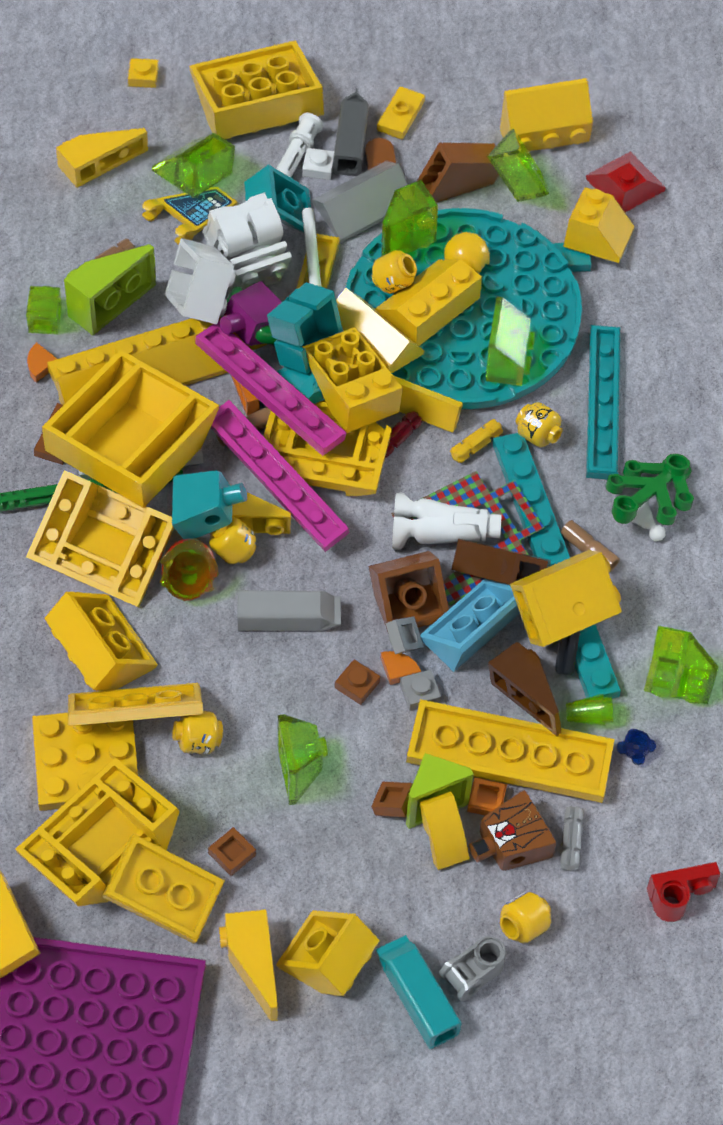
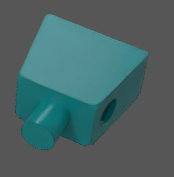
[172,470,247,539]

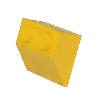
[563,187,634,263]
[276,910,380,996]

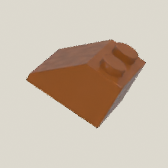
[368,551,449,634]

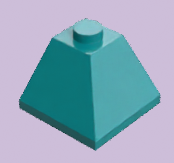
[244,164,311,233]

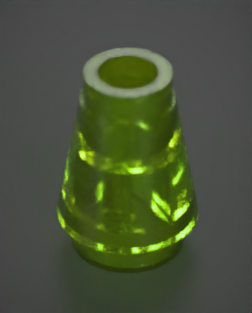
[566,693,614,726]

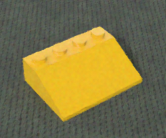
[189,40,324,141]

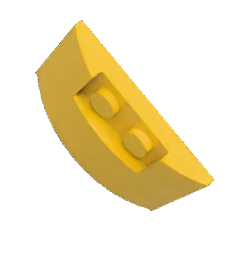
[263,401,392,496]

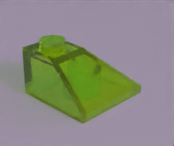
[277,714,328,805]

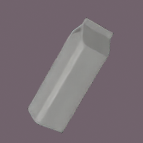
[237,590,341,631]

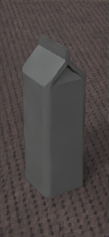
[332,88,369,176]

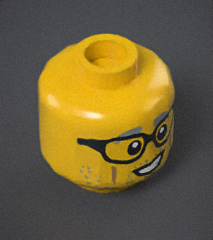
[516,402,563,448]

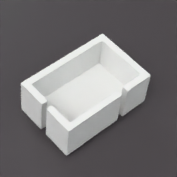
[165,238,236,324]

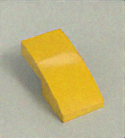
[419,791,469,870]

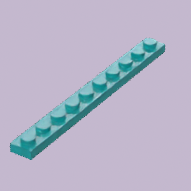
[492,433,621,704]

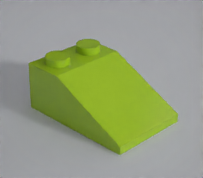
[64,244,156,336]

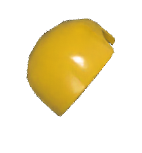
[444,232,490,274]

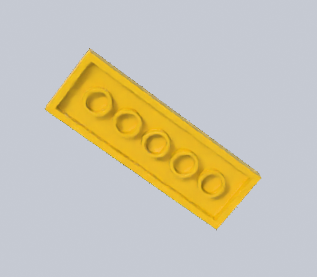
[406,699,615,803]

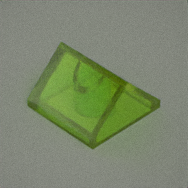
[487,129,550,202]

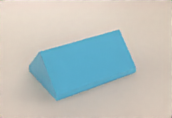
[420,579,520,672]

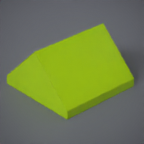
[406,753,473,829]

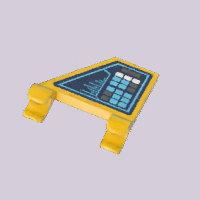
[142,186,237,245]

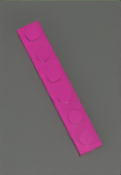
[195,321,346,456]
[211,400,349,552]

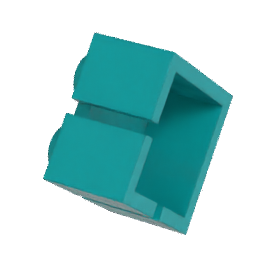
[267,282,343,374]

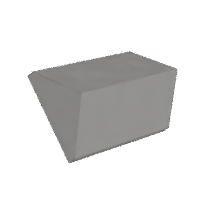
[312,161,415,243]

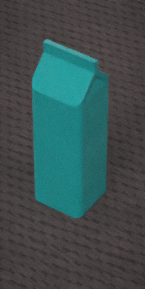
[375,935,462,1049]

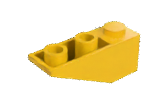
[209,484,291,535]

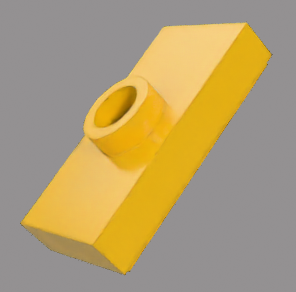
[377,86,425,140]

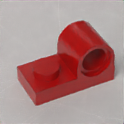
[647,862,720,922]

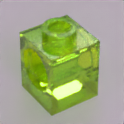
[26,286,62,334]

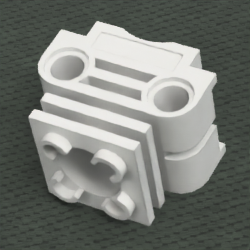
[203,193,292,294]

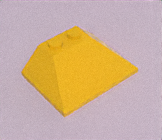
[26,470,174,607]
[15,758,180,906]

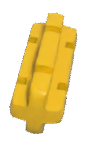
[450,419,503,463]

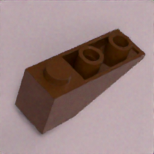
[451,539,551,585]

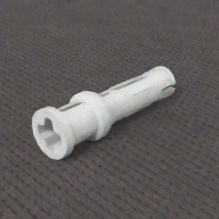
[276,113,324,178]

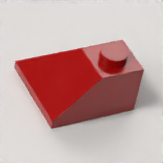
[585,151,666,213]

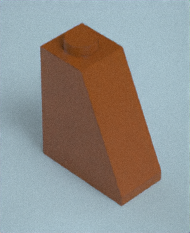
[415,142,506,205]

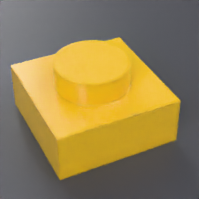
[128,58,158,88]

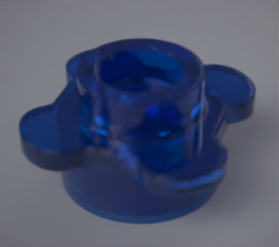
[616,729,656,765]

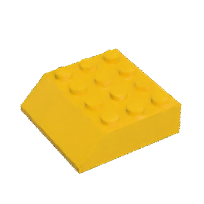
[42,349,219,508]

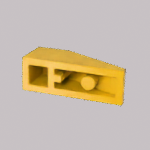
[56,128,148,188]
[219,909,278,1021]

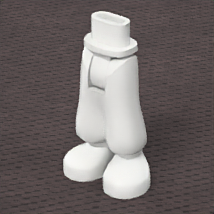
[392,493,502,550]

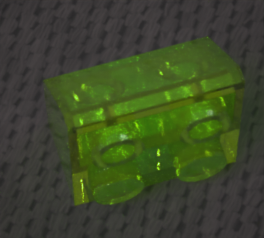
[152,133,235,198]
[382,180,438,256]
[644,626,719,704]

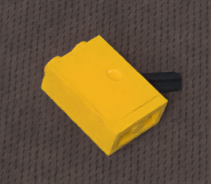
[510,550,622,675]

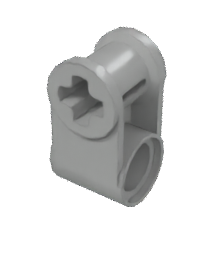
[439,936,506,1001]

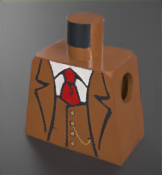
[469,790,556,871]

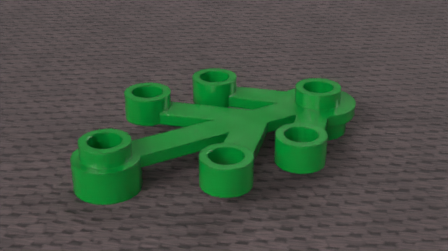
[605,454,694,525]

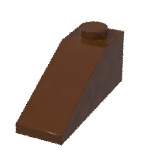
[488,642,562,736]

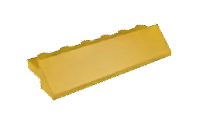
[47,316,228,405]

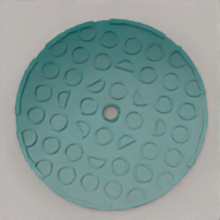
[345,208,582,409]

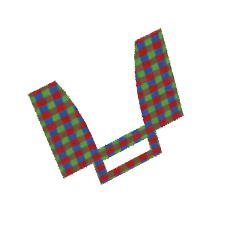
[391,471,545,606]

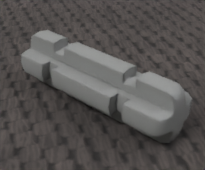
[560,806,584,871]

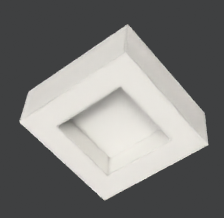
[302,148,334,180]

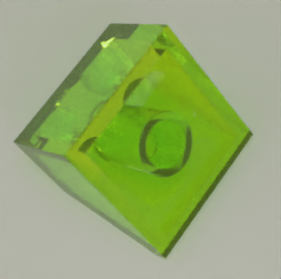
[486,296,535,386]

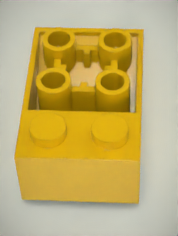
[302,327,403,433]

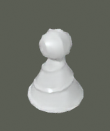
[631,500,666,542]

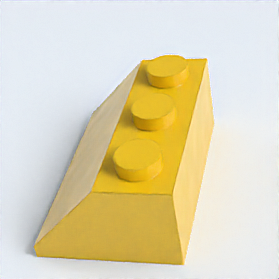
[500,78,593,155]
[375,259,482,346]
[44,591,158,691]

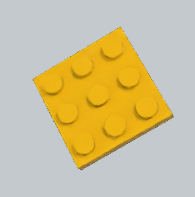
[32,713,138,811]

